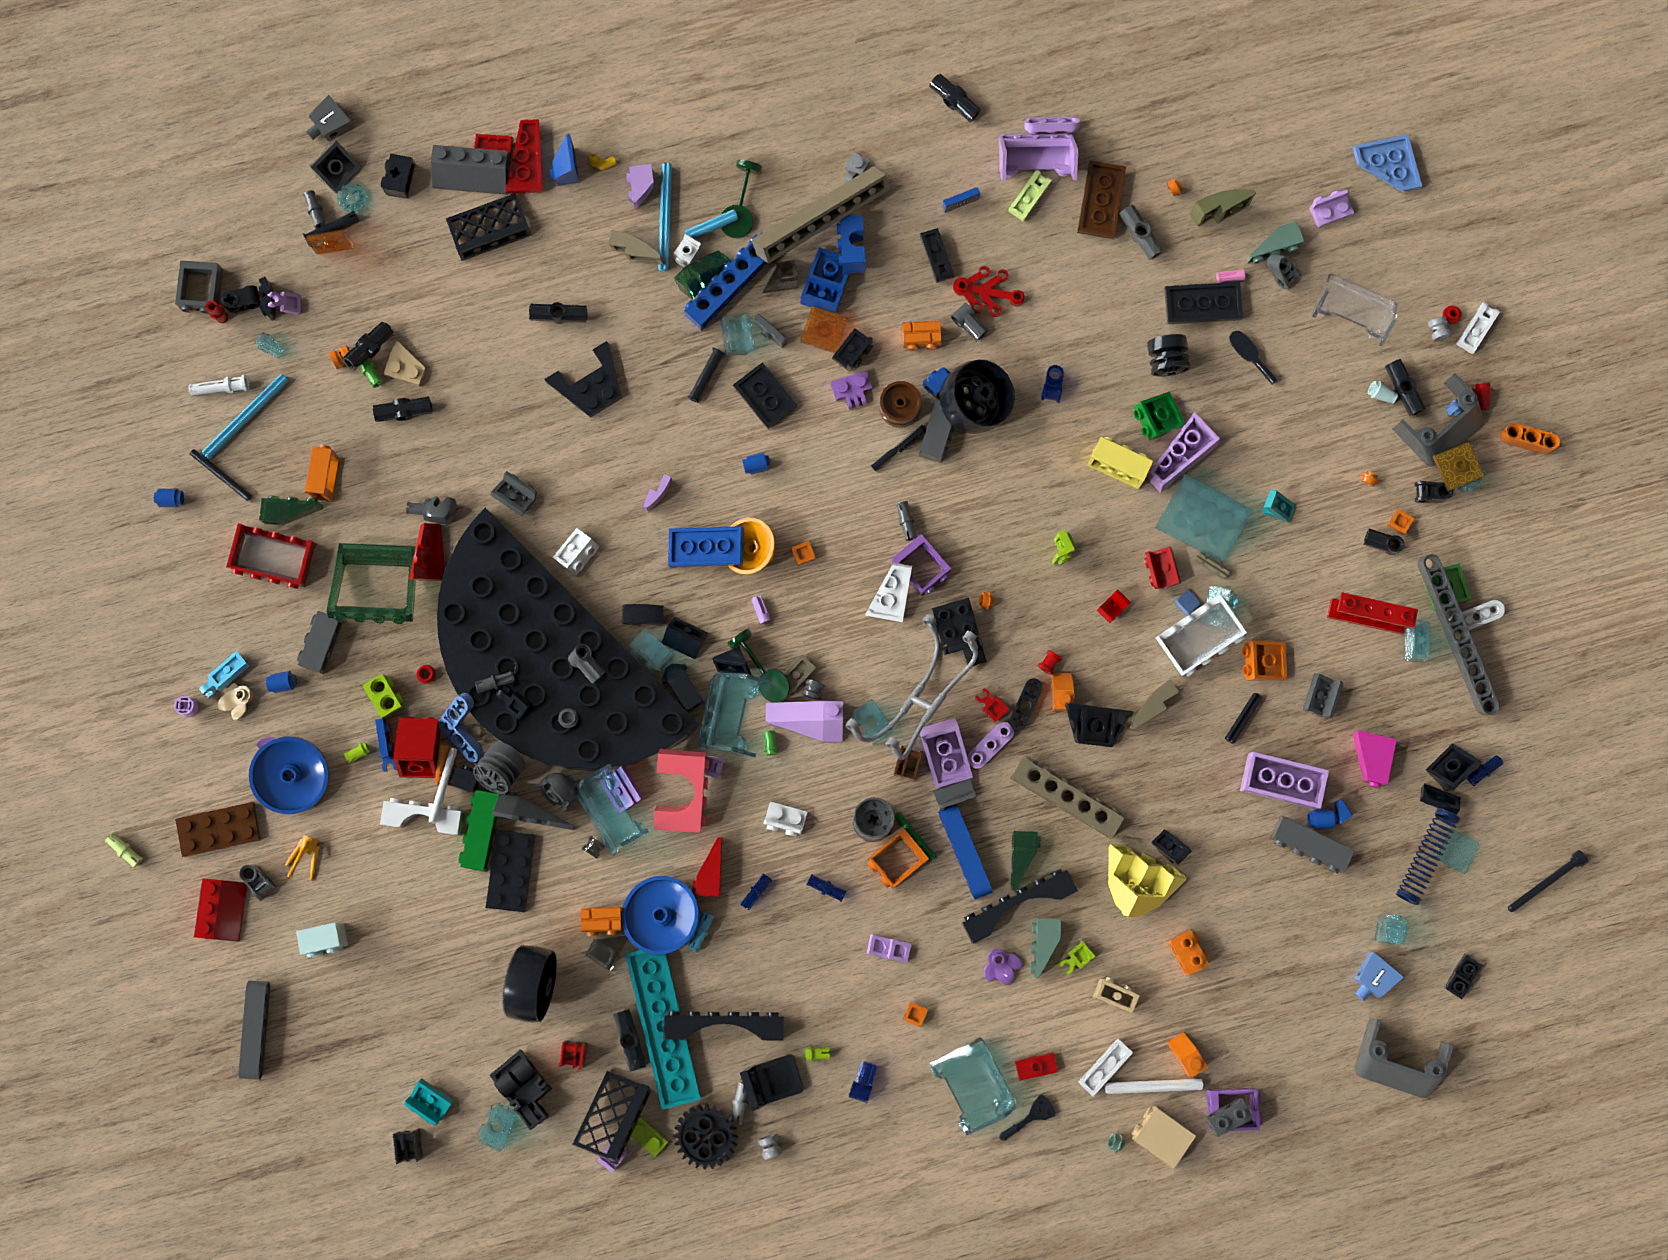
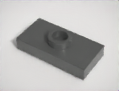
[754,314,786,348]

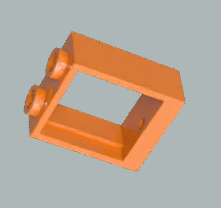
[305,445,340,502]
[867,829,929,889]

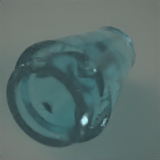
[254,332,284,358]

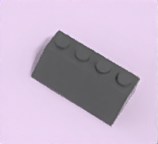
[431,145,511,195]

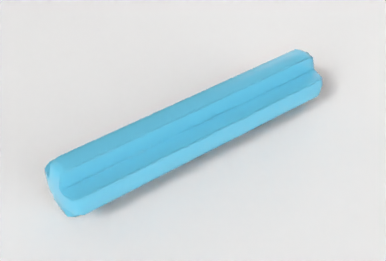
[685,210,738,239]

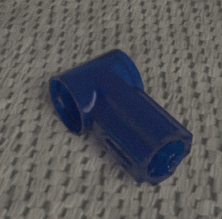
[848,1060,877,1103]

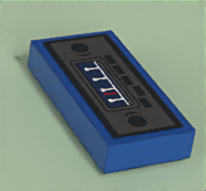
[942,187,980,213]

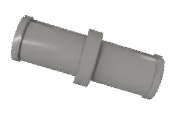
[730,1082,748,1124]

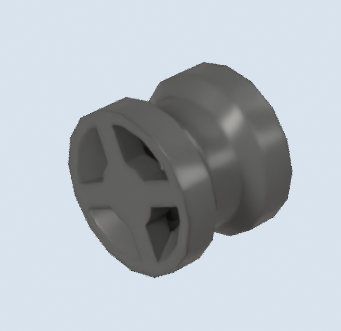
[802,679,825,700]

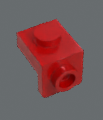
[1096,590,1131,623]

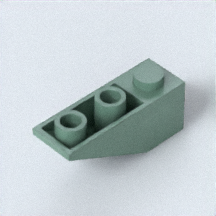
[1247,221,1304,264]
[1031,918,1061,978]

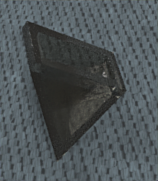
[762,260,799,294]
[585,935,628,970]

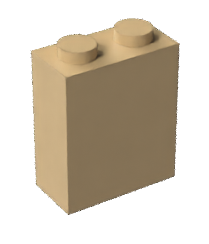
[1131,1106,1196,1169]

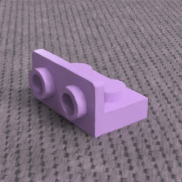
[1310,189,1354,228]

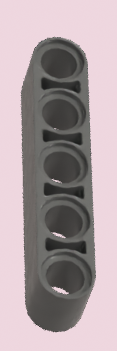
[238,981,270,1080]

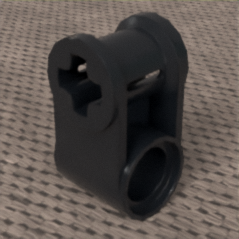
[222,285,261,313]
[1414,481,1453,503]

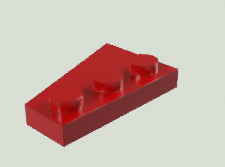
[409,523,445,581]

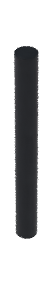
[189,449,252,501]

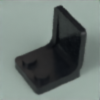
[740,1054,804,1111]

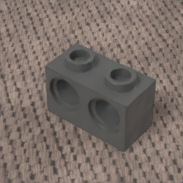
[1204,1098,1253,1137]

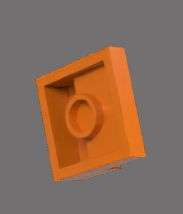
[1241,641,1287,681]

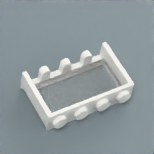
[1156,594,1247,677]

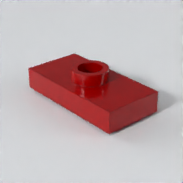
[474,134,513,156]
[1015,1052,1058,1081]

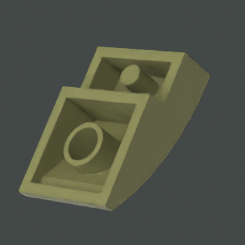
[1190,189,1256,227]

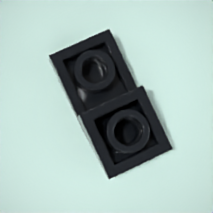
[258,277,276,321]
[622,604,664,626]
[1445,954,1483,1000]

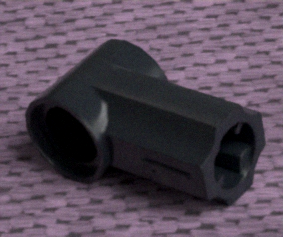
[1363,528,1404,555]

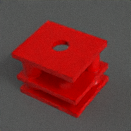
[559,1040,588,1070]

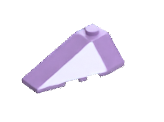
[766,701,843,742]

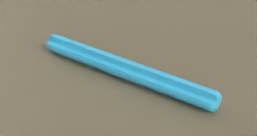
[658,163,672,271]
[202,374,289,459]

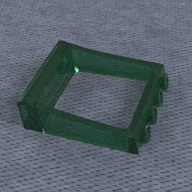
[326,543,416,624]

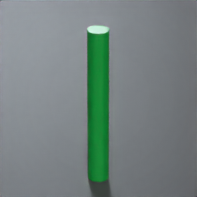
[895,812,937,861]

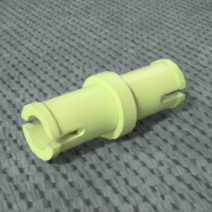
[105,833,143,868]

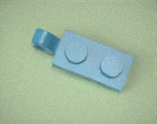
[199,651,250,699]

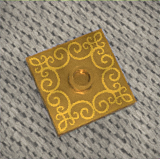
[1433,442,1485,491]

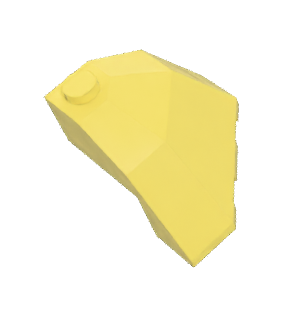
[1108,844,1187,918]

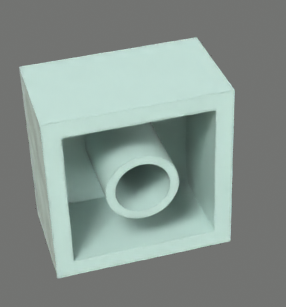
[296,923,348,958]

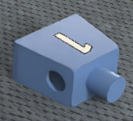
[1354,952,1403,1002]

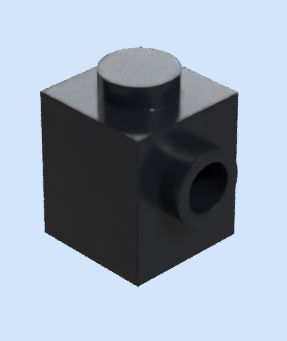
[449,765,479,794]

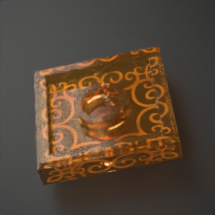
[306,230,353,255]
[800,306,848,353]

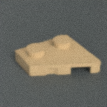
[383,341,426,387]

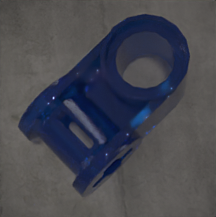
[1041,365,1064,403]

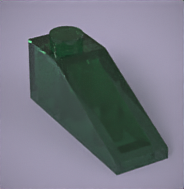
[1010,831,1041,890]

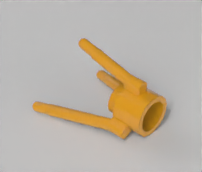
[285,835,320,881]

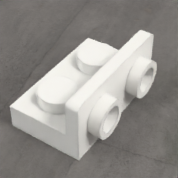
[553,528,599,576]
[764,801,807,837]

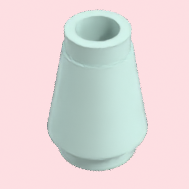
[1368,381,1398,404]

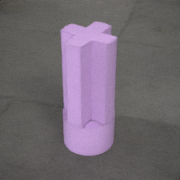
[751,595,771,624]

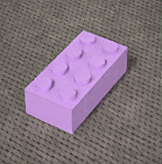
[1240,752,1329,810]

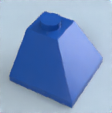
[550,134,579,186]

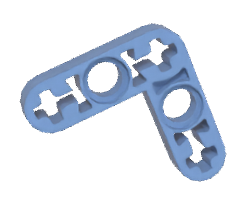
[439,693,484,763]

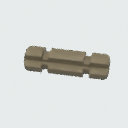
[1194,552,1230,579]

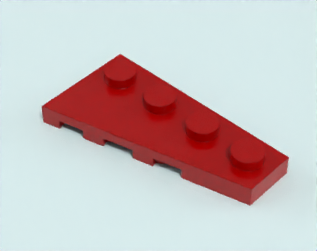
[505,119,543,194]

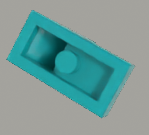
[1262,490,1296,523]

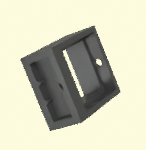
[175,260,223,314]

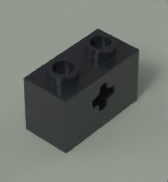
[381,153,416,199]

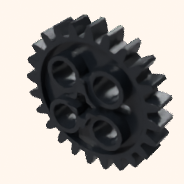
[673,1103,739,1170]

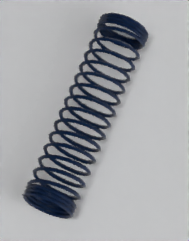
[1396,808,1460,905]

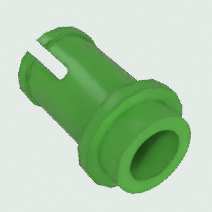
[763,730,779,756]

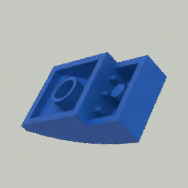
[800,247,850,315]

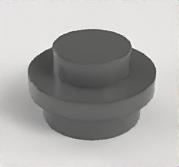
[558,708,578,728]

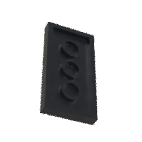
[1164,282,1243,325]
[485,830,536,912]

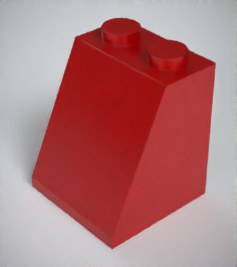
[393,717,441,778]

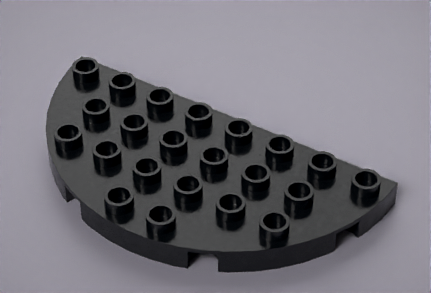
[437,507,700,771]

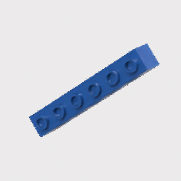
[684,232,768,331]

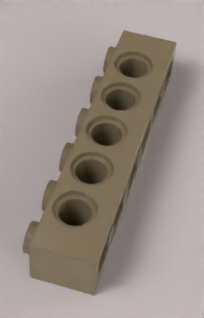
[1010,757,1124,839]

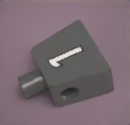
[306,95,354,141]

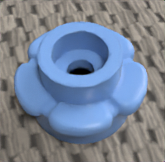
[1445,399,1462,417]

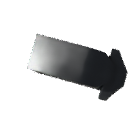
[661,664,704,713]

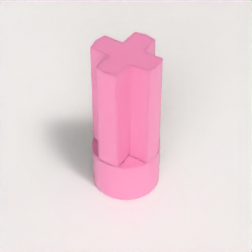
[1217,269,1245,283]

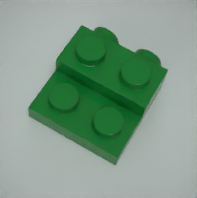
[1133,391,1185,441]

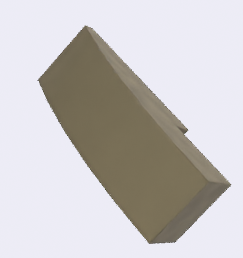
[608,230,665,265]
[1130,679,1179,731]

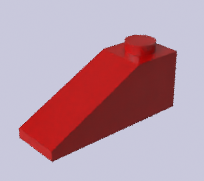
[692,837,722,897]

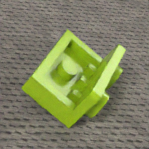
[1052,529,1075,565]

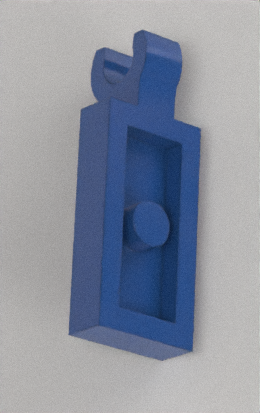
[375,718,397,772]

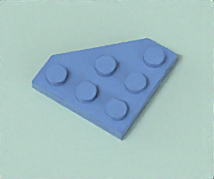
[1353,134,1422,193]

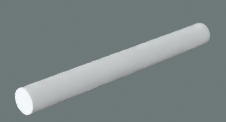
[428,747,458,824]

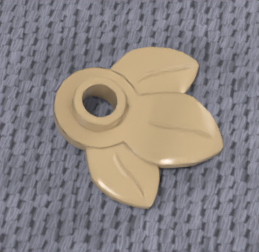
[218,683,253,721]

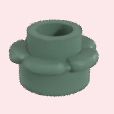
[1107,1133,1125,1153]

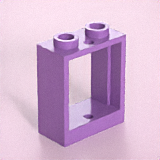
[891,534,951,596]
[1206,1088,1263,1131]

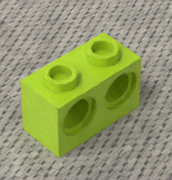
[362,674,405,720]

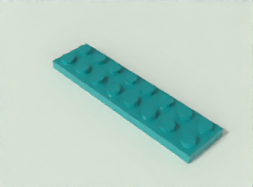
[625,950,701,1110]

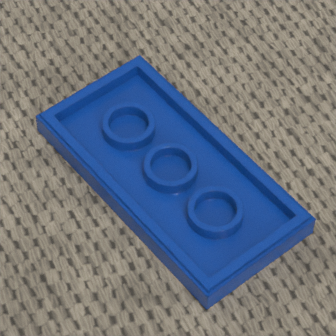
[668,526,744,567]

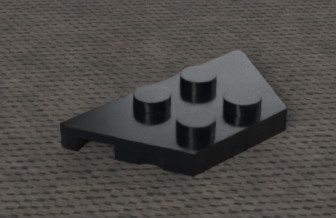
[1065,702,1134,747]

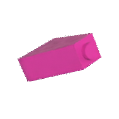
[1353,731,1397,788]

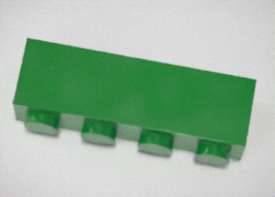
[458,790,499,872]

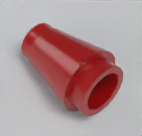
[1473,383,1493,410]

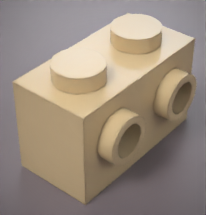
[1093,977,1140,1014]

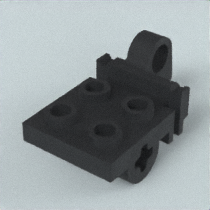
[932,598,987,666]
[489,1049,552,1130]

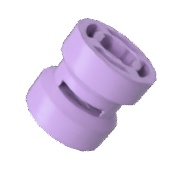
[174,696,199,717]

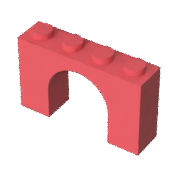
[654,749,710,833]

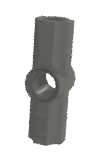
[1119,205,1164,260]

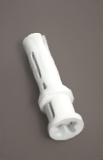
[189,374,249,396]

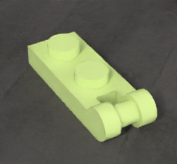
[1008,170,1052,221]

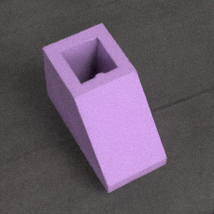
[626,164,655,208]

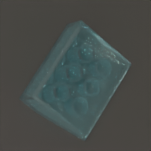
[1155,474,1252,563]

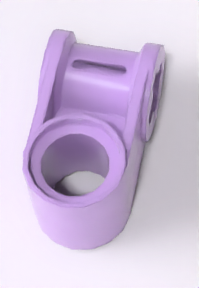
[705,755,727,779]

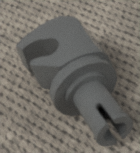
[406,496,457,525]

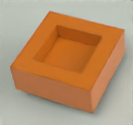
[1387,509,1414,535]
[791,541,816,566]
[902,1001,928,1028]

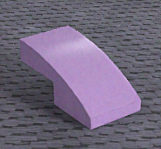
[643,474,672,511]
[866,934,911,963]

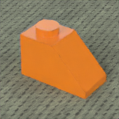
[1052,673,1074,712]
[1167,1032,1208,1078]

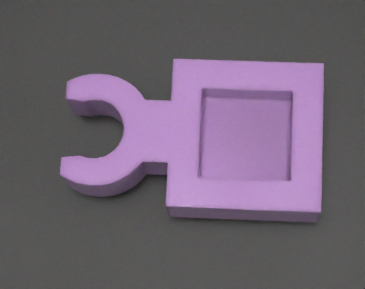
[268,292,301,315]

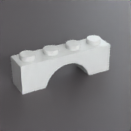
[380,798,464,836]

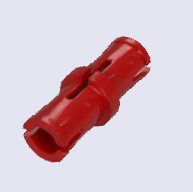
[205,301,228,324]

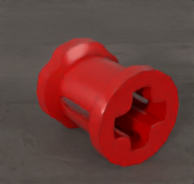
[1037,650,1062,675]

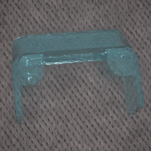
[699,672,772,758]
[576,764,649,856]

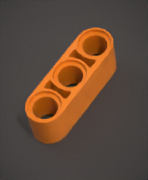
[1500,423,1560,454]

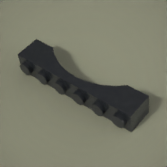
[962,869,1078,944]
[663,1011,784,1041]

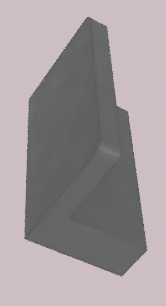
[933,779,977,810]

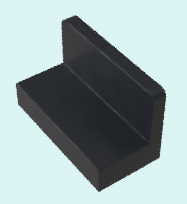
[661,617,708,659]

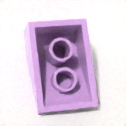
[920,718,973,788]

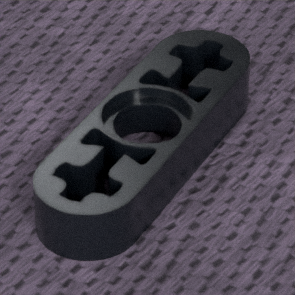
[1009,678,1042,731]

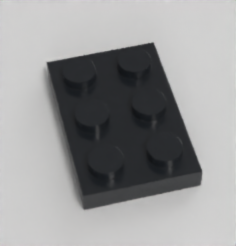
[733,362,797,429]

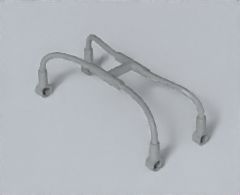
[846,614,978,760]

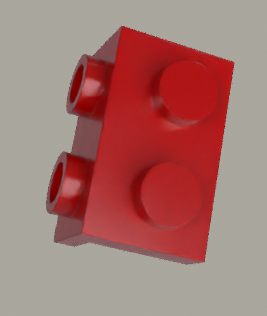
[1144,546,1181,590]

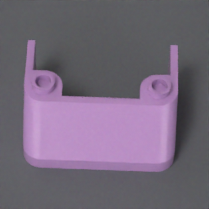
[999,133,1078,181]

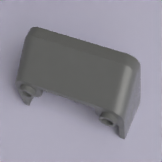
[1393,373,1484,467]
[1355,1018,1454,1098]

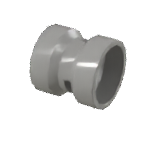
[1427,317,1452,341]
[758,1134,783,1160]

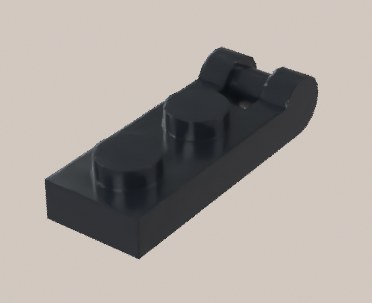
[920,228,954,283]

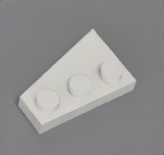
[865,563,912,622]

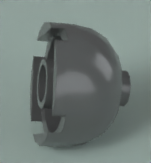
[538,773,577,811]

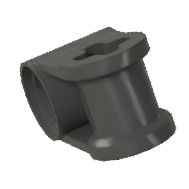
[1267,253,1300,290]
[239,864,277,901]

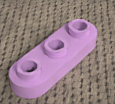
[1024,116,1080,134]
[967,722,1014,769]

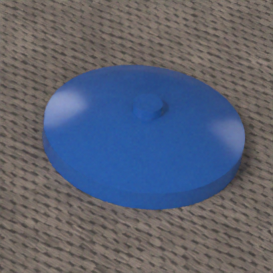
[248,736,329,814]
[622,876,700,955]

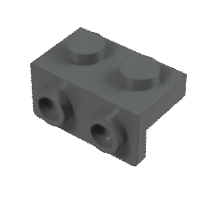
[491,471,537,516]
[1303,673,1343,718]

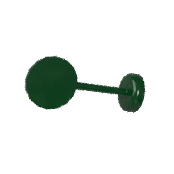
[721,160,762,238]
[727,628,790,703]

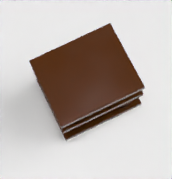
[893,746,923,781]

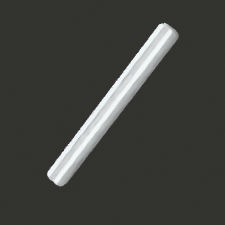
[1105,1079,1203,1094]

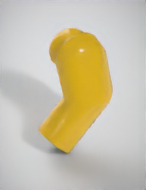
[589,153,617,170]

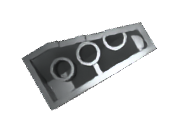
[492,791,575,830]

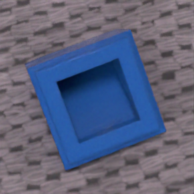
[1335,799,1352,824]

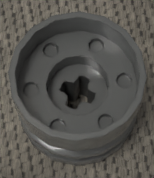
[473,742,526,794]
[852,797,895,842]

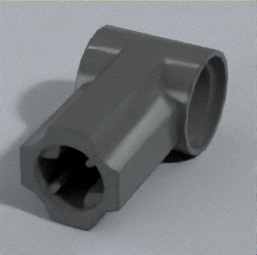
[951,303,989,342]
[568,644,606,684]

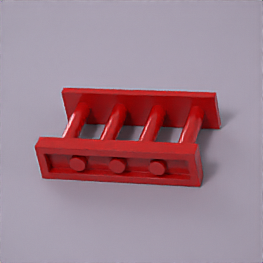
[1327,592,1418,635]

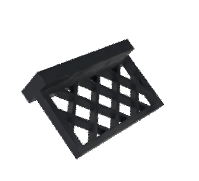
[446,194,532,261]
[573,1071,651,1165]

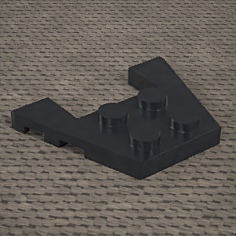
[544,341,622,418]

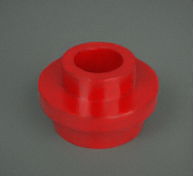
[1442,305,1462,324]
[416,665,436,684]

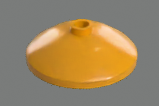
[728,518,776,575]

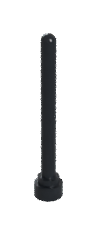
[1508,850,1589,912]

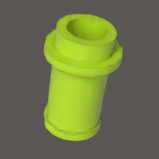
[344,742,371,764]
[805,1046,830,1062]

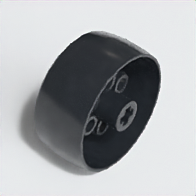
[940,359,1015,434]
[502,945,557,1022]

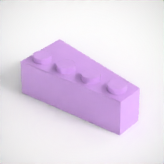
[1148,412,1220,493]

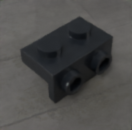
[832,328,873,372]

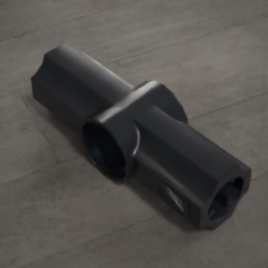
[929,73,981,122]
[529,302,587,324]
[343,322,394,370]
[1385,359,1426,417]
[372,397,433,422]
[613,1009,646,1072]

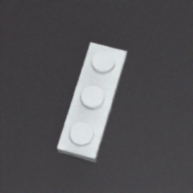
[1078,1038,1133,1096]

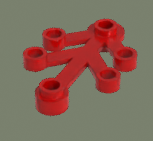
[953,266,1025,317]

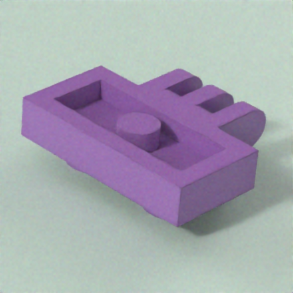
[830,371,872,410]

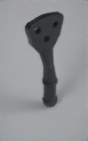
[999,1094,1056,1141]

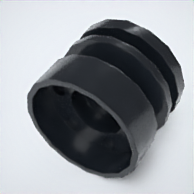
[1147,334,1191,377]

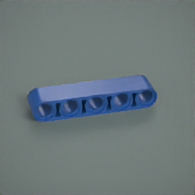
[938,804,993,900]

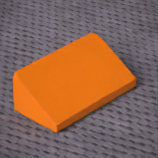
[435,745,458,786]

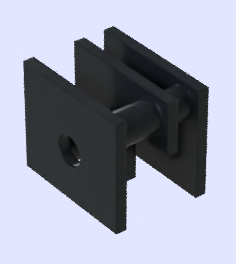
[393,1128,423,1164]

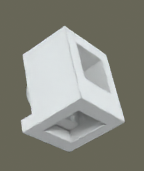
[674,234,702,268]

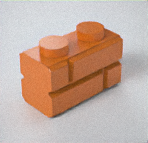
[902,321,941,351]
[581,907,623,936]

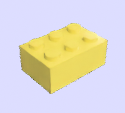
[1087,437,1153,489]

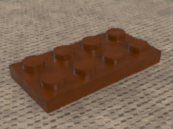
[1077,160,1126,239]
[175,802,261,857]

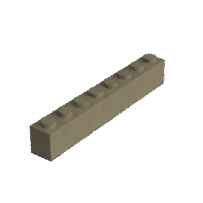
[752,166,890,264]

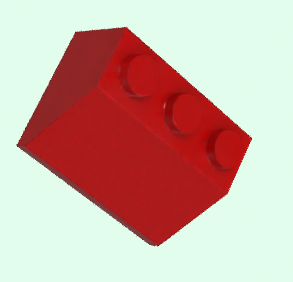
[194,878,247,942]

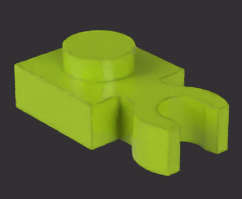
[1059,941,1095,975]

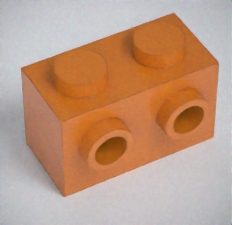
[1167,930,1210,976]

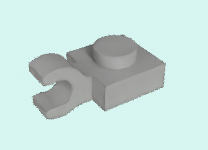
[844,152,870,184]

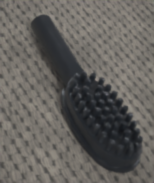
[1229,331,1277,385]
[871,424,926,472]

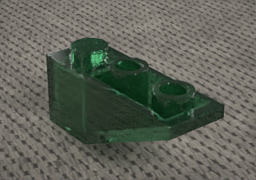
[674,250,731,300]
[259,495,323,525]

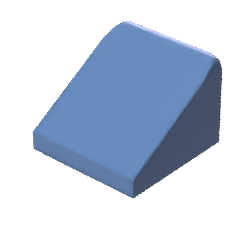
[1174,590,1201,616]

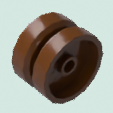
[879,381,921,428]

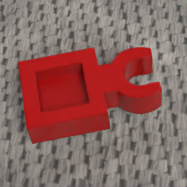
[975,688,1009,723]

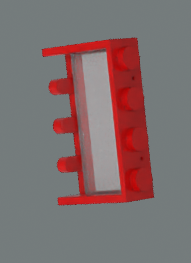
[226,523,317,589]

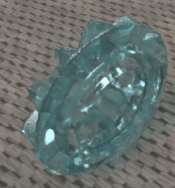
[336,182,367,212]

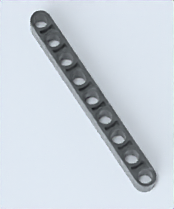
[1418,554,1499,715]

